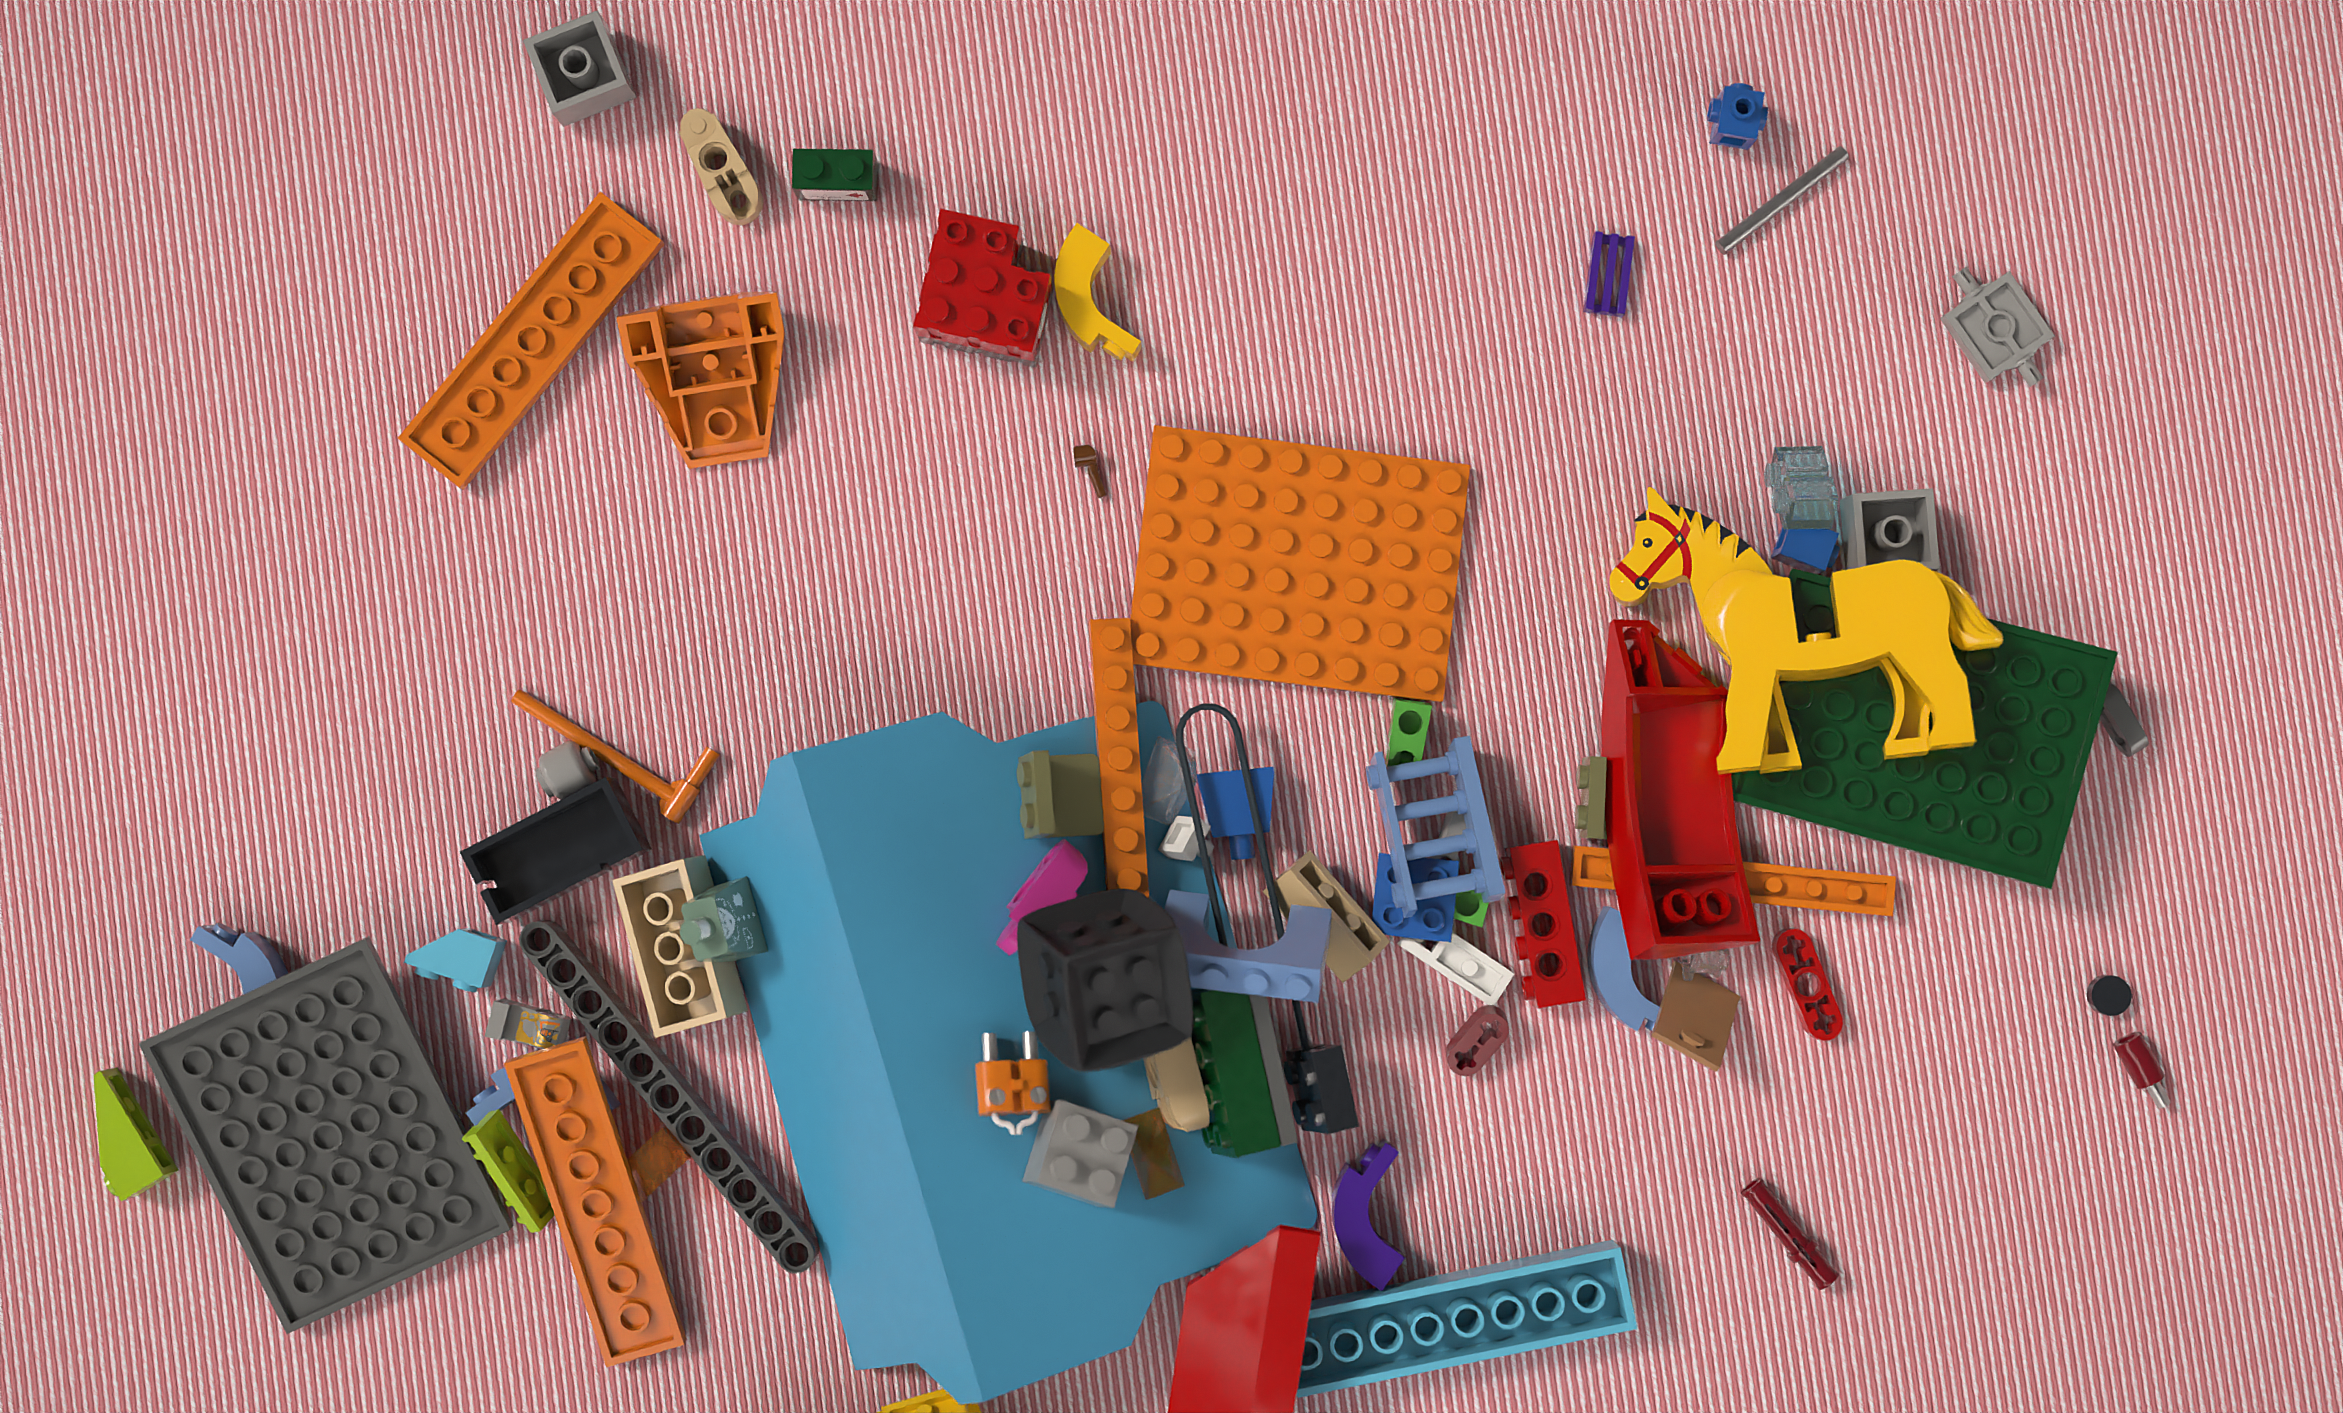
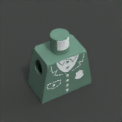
[680,876,768,962]

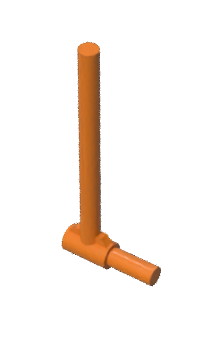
[511,689,720,824]

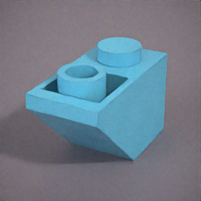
[404,928,507,992]

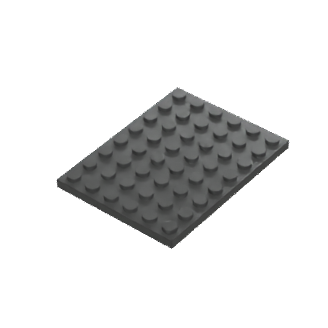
[138,936,513,1334]

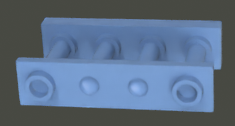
[1366,735,1506,918]

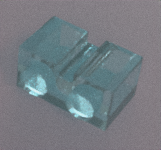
[1764,446,1839,529]

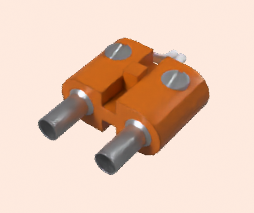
[975,1032,1051,1135]

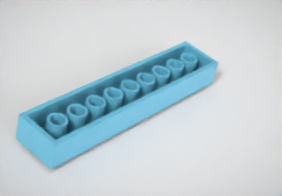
[1296,1240,1637,1398]

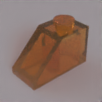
[628,1126,692,1203]

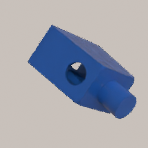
[1196,767,1274,860]

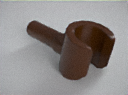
[1073,445,1107,499]

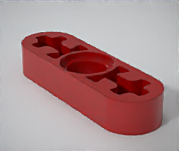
[1772,928,1843,1041]

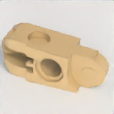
[679,108,764,225]
[1143,1037,1209,1132]

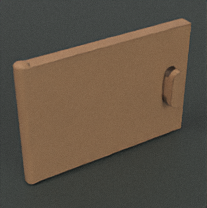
[1651,961,1741,1072]

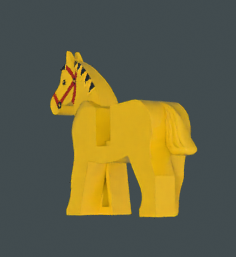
[1609,487,2003,774]

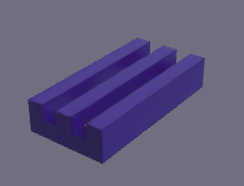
[1583,231,1635,317]

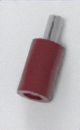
[2113,1032,2170,1109]

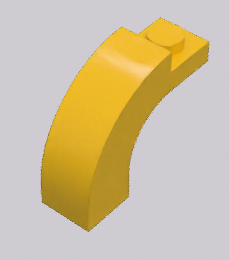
[1054,223,1142,362]

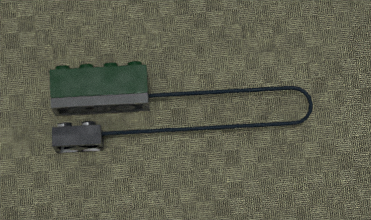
[1176,703,1359,1158]

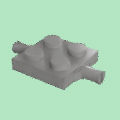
[1940,266,2055,387]

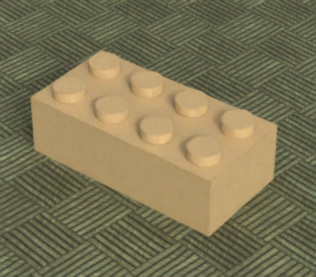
[612,855,748,1038]

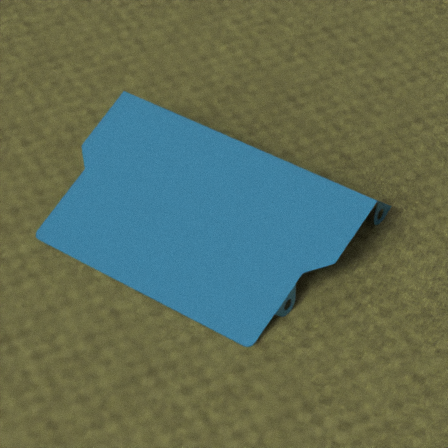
[699,701,1318,1404]

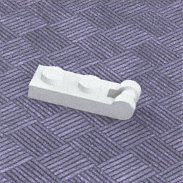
[1397,932,1515,1005]

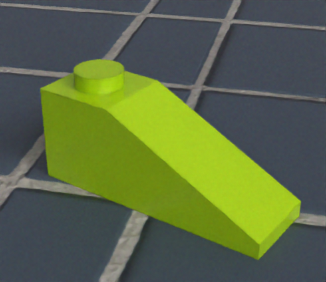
[93,1067,179,1202]

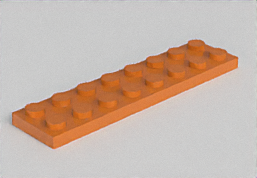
[398,191,665,490]
[504,1036,687,1368]

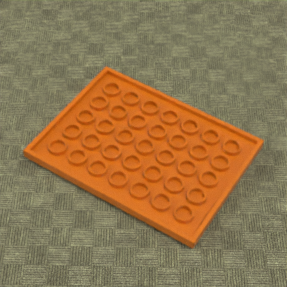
[1130,425,1470,703]

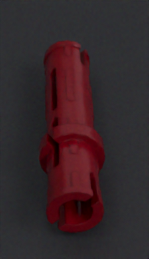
[1741,1177,1839,1290]

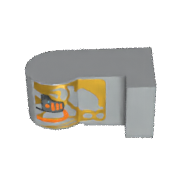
[484,999,571,1049]

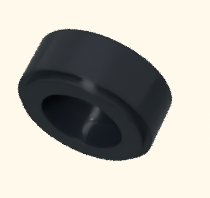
[2086,975,2132,1016]

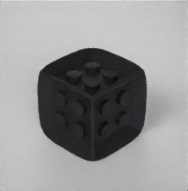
[1017,889,1193,1072]

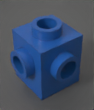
[1707,83,1768,150]

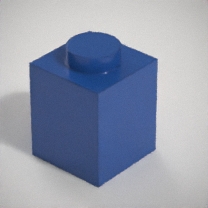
[1771,516,1840,574]

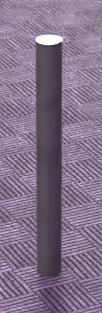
[1715,146,1849,255]

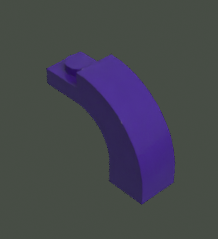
[1331,1138,1405,1291]

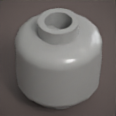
[535,741,600,800]

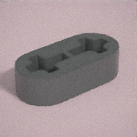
[2100,682,2149,757]

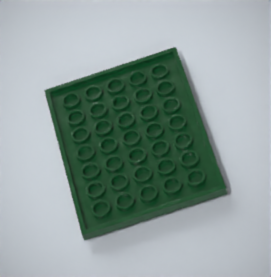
[1731,568,2118,890]

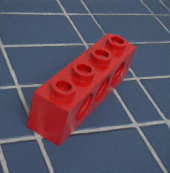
[1500,840,1586,1009]

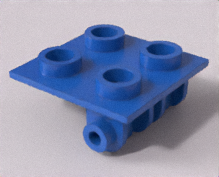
[1372,853,1460,942]

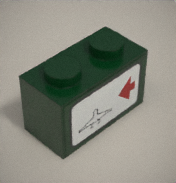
[792,148,878,201]

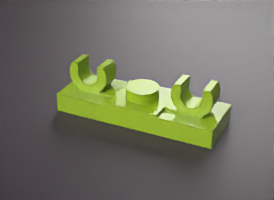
[462,1109,554,1233]

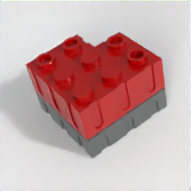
[913,208,1054,368]

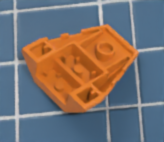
[616,292,785,469]

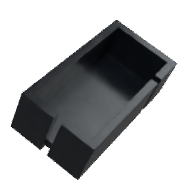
[460,777,652,925]

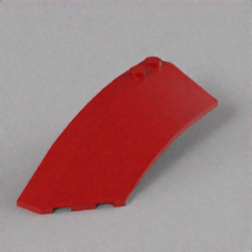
[1601,619,1761,960]
[1168,1224,1321,1413]

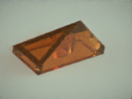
[1121,1107,1185,1200]

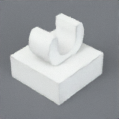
[1158,815,1214,861]

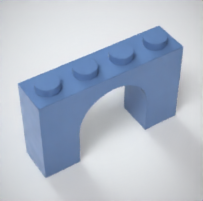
[1164,890,1332,1003]

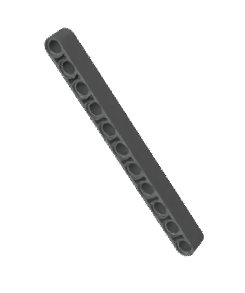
[519,920,820,1274]

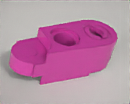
[996,839,1088,956]

